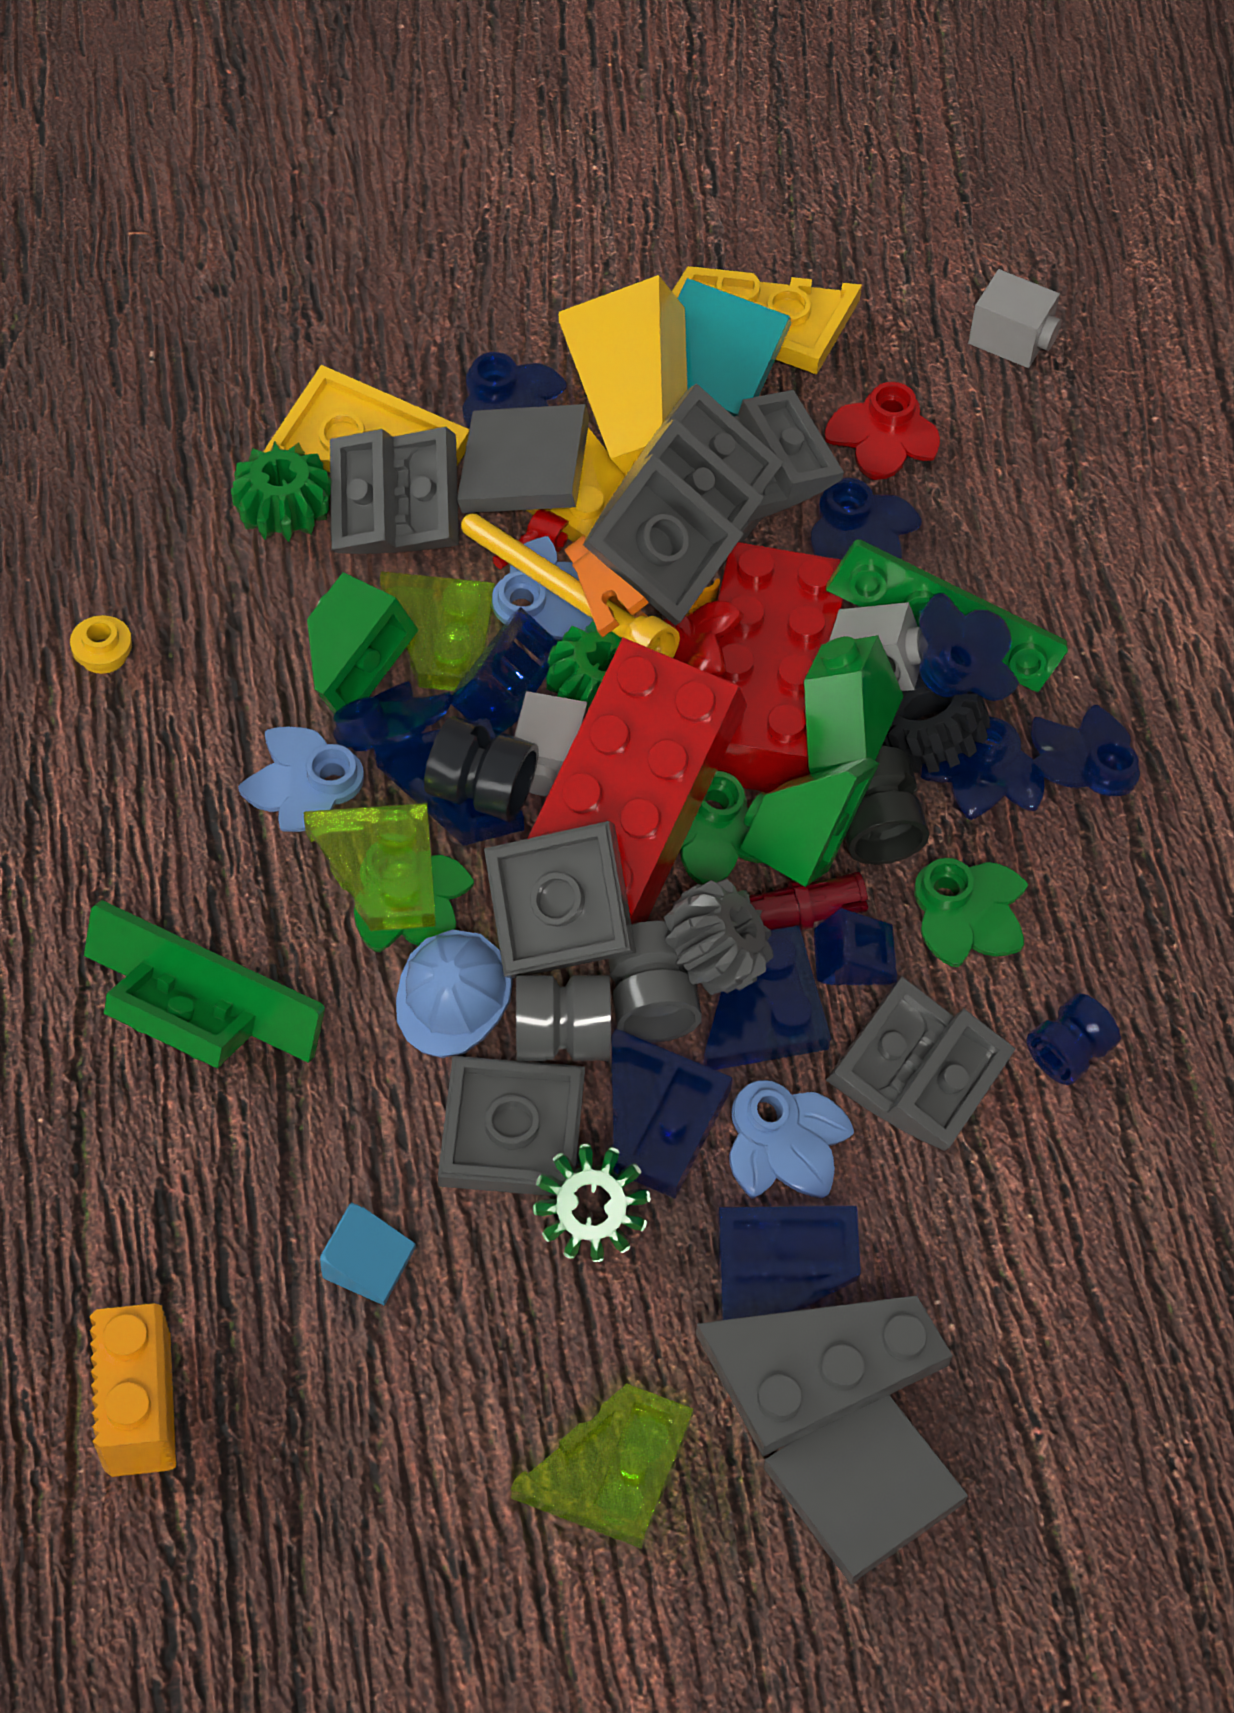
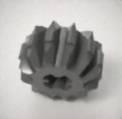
[664,879,774,995]

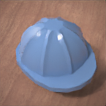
[396,930,513,1058]

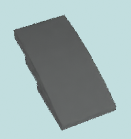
[583,383,784,625]

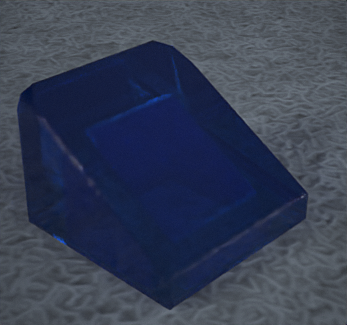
[814,908,897,985]

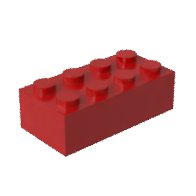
[717,542,844,793]
[527,637,747,925]

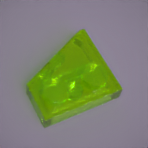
[380,571,495,694]
[304,803,436,931]
[511,1384,694,1549]

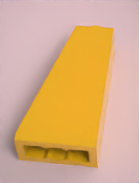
[559,275,687,475]

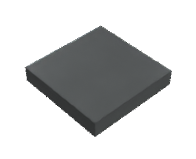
[457,404,589,513]
[484,821,636,979]
[438,1056,585,1196]
[763,1395,968,1584]

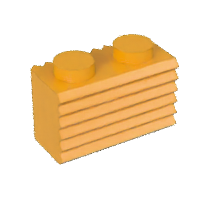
[89,1303,176,1477]

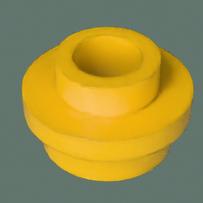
[70,615,132,674]

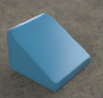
[320,1202,416,1306]

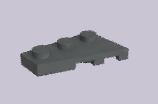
[696,1296,953,1457]

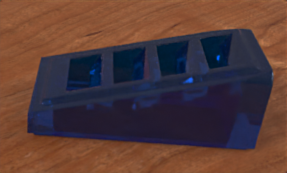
[449,607,558,739]

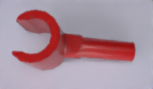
[492,509,569,569]

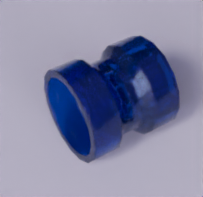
[1026,993,1121,1085]

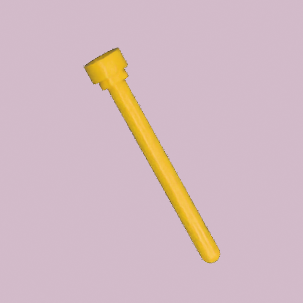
[461,514,680,658]

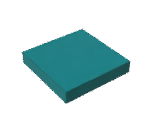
[677,278,792,417]

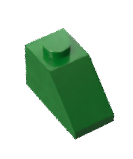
[307,572,419,725]
[804,635,904,774]
[740,757,880,887]

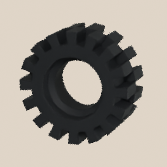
[882,659,990,773]

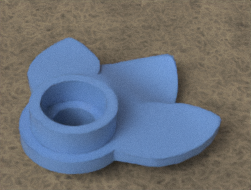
[492,536,593,640]
[238,727,364,832]
[729,1080,854,1199]

